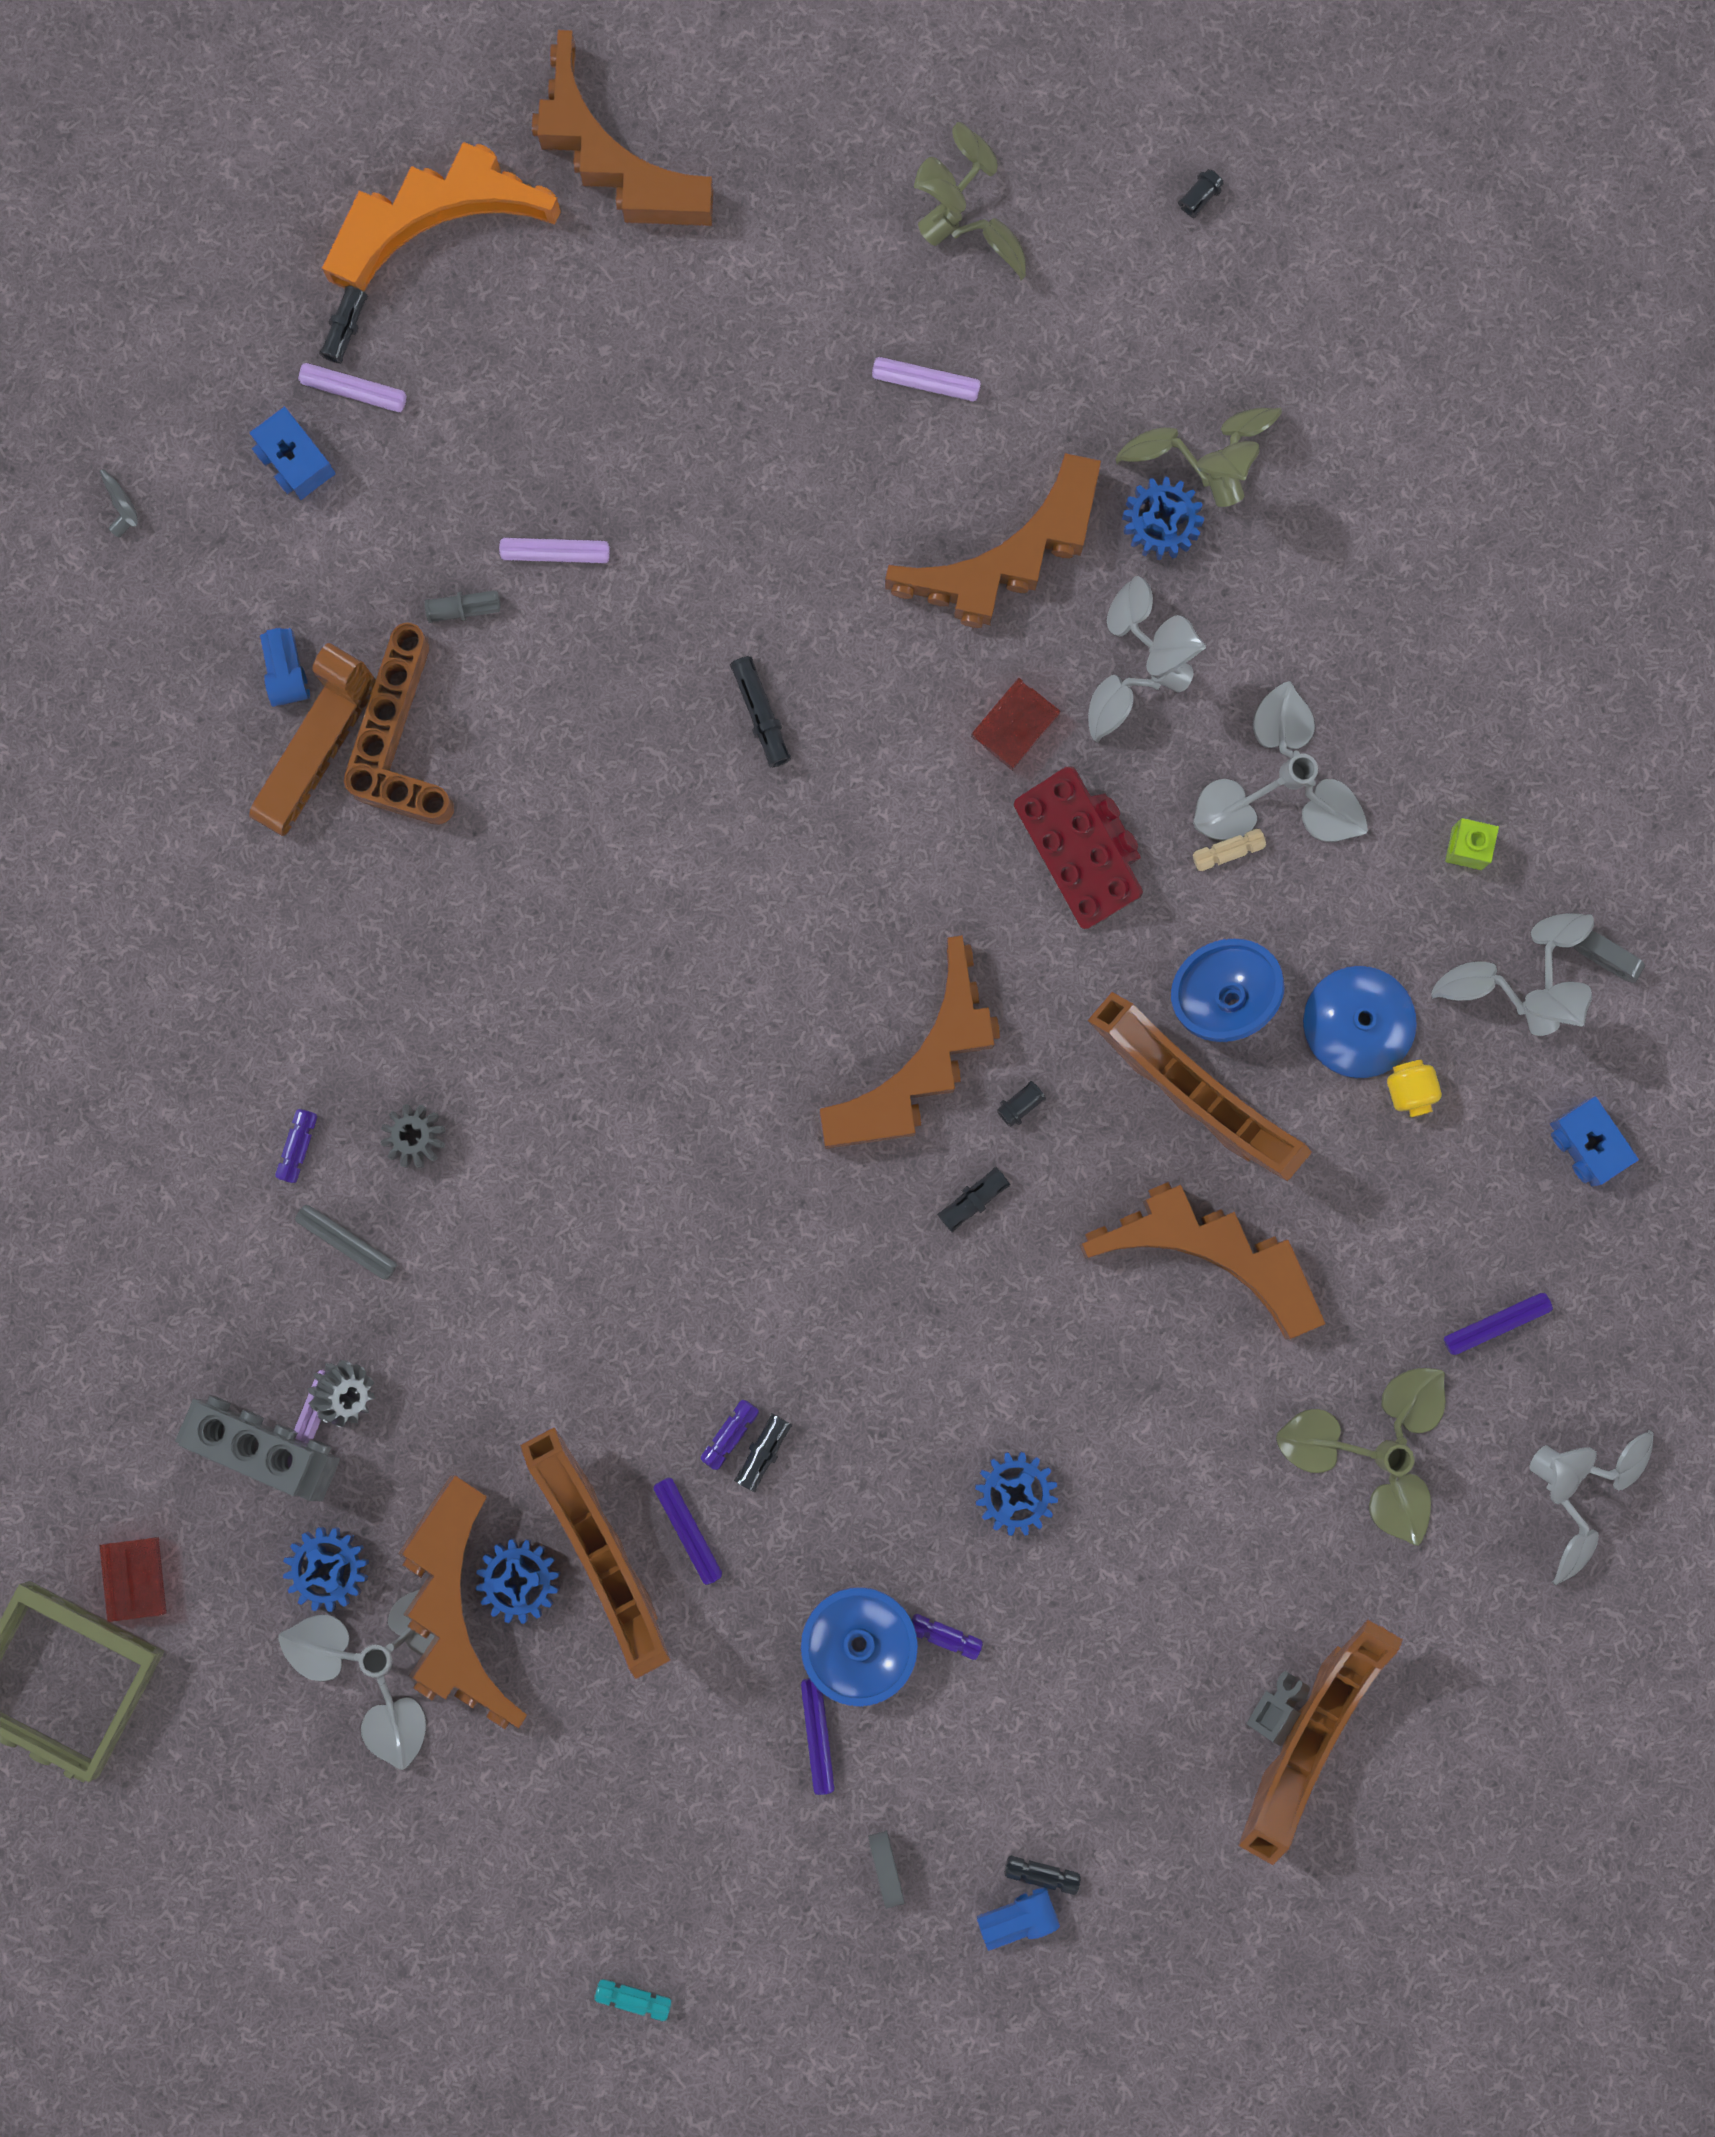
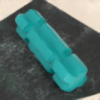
[595,1979,671,2022]

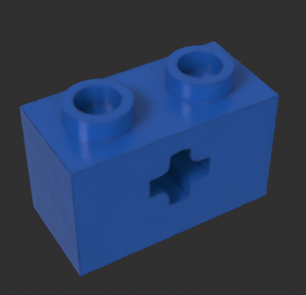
[249,406,336,500]
[1550,1096,1639,1187]

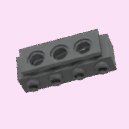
[175,1395,341,1501]

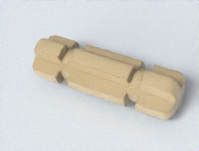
[1193,829,1266,871]

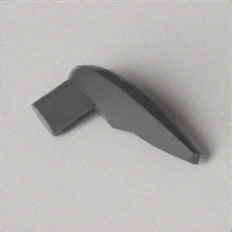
[100,469,138,538]

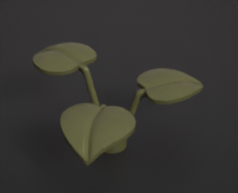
[914,122,1026,281]
[1116,407,1282,507]
[1276,1368,1446,1546]

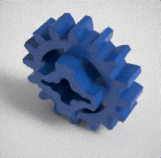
[1122,477,1204,560]
[975,1452,1058,1536]
[283,1527,369,1612]
[475,1538,561,1624]

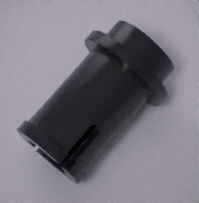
[1178,169,1224,218]
[997,1081,1046,1127]

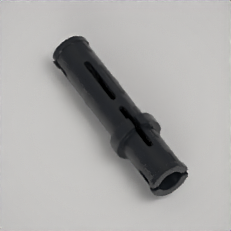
[730,656,791,768]

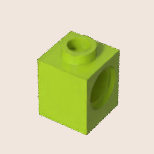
[1445,818,1499,870]

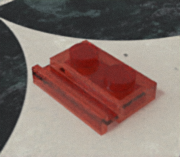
[971,678,1061,771]
[99,1537,167,1622]

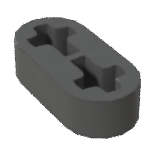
[1573,931,1646,983]
[868,1831,905,1909]

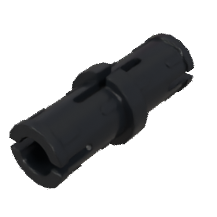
[319,286,368,364]
[937,1166,1011,1233]
[734,1413,793,1492]

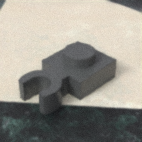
[1246,1671,1310,1747]

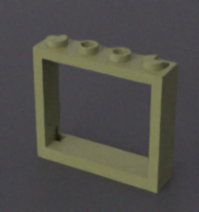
[0,1581,165,1783]

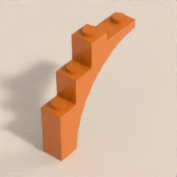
[322,142,561,291]

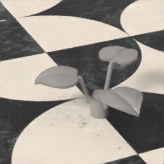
[1088,576,1206,743]
[1193,681,1368,842]
[1431,913,1594,1036]
[1530,1430,1654,1585]
[278,1590,435,1770]

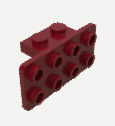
[1014,766,1143,929]

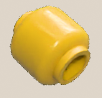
[1387,1059,1442,1117]

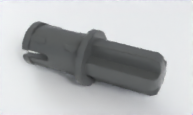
[424,591,501,623]

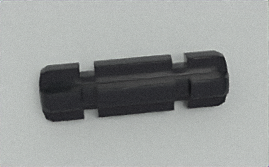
[1004,1856,1081,1895]

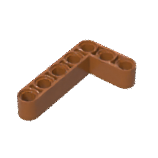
[344,623,454,825]
[249,643,376,836]

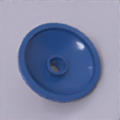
[1171,939,1285,1042]
[1303,966,1417,1078]
[801,1587,917,1706]

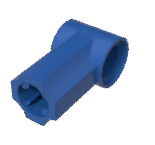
[260,628,310,707]
[976,1888,1060,1951]

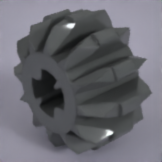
[381,1104,446,1168]
[307,1360,376,1427]

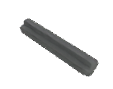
[295,1205,397,1280]

